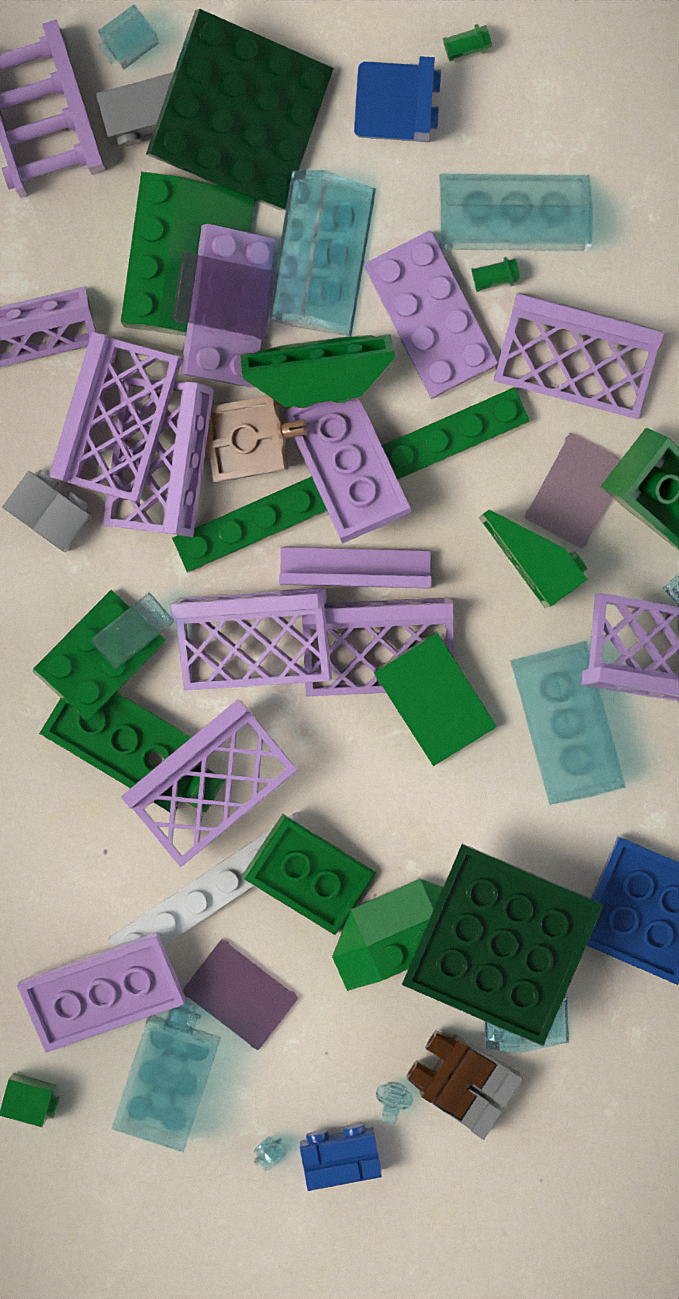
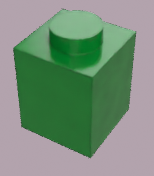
[0,1073,60,1127]

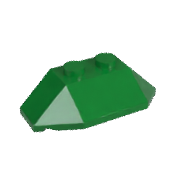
[240,334,395,408]
[332,878,443,991]

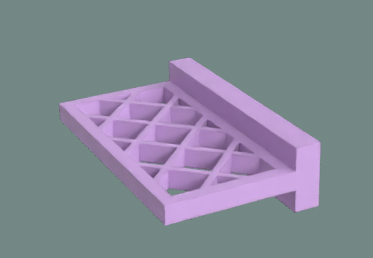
[493,293,664,419]
[49,332,182,503]
[103,377,214,537]
[170,587,332,691]
[581,593,679,702]
[302,598,454,697]
[121,699,298,867]

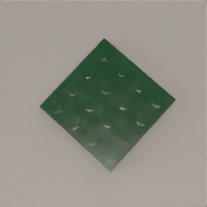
[146,9,334,210]
[402,843,604,1046]

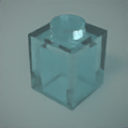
[98,4,159,70]

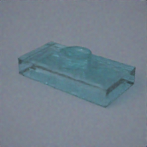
[91,592,174,670]

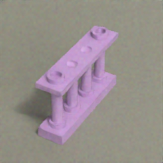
[0,19,106,198]

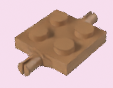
[205,395,308,483]

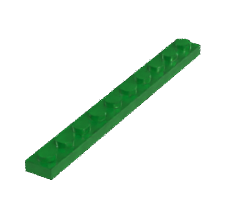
[172,387,530,573]

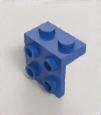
[354,56,441,142]

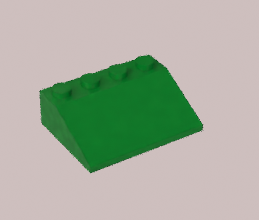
[121,171,255,336]

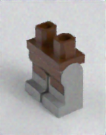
[406,1030,523,1140]

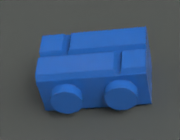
[300,1123,382,1191]

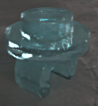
[376,1082,413,1124]

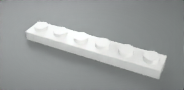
[108,813,304,947]

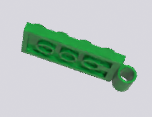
[39,692,226,813]

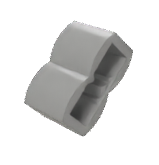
[2,470,92,552]

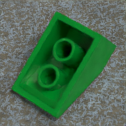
[600,428,679,550]
[478,510,588,608]

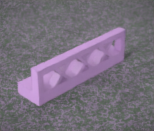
[0,287,97,367]
[279,547,431,589]

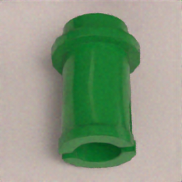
[442,24,492,61]
[471,257,520,292]

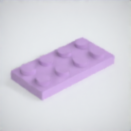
[181,224,276,388]
[363,230,498,399]
[283,397,412,544]
[17,932,186,1052]

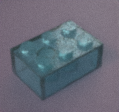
[111,1015,221,1152]

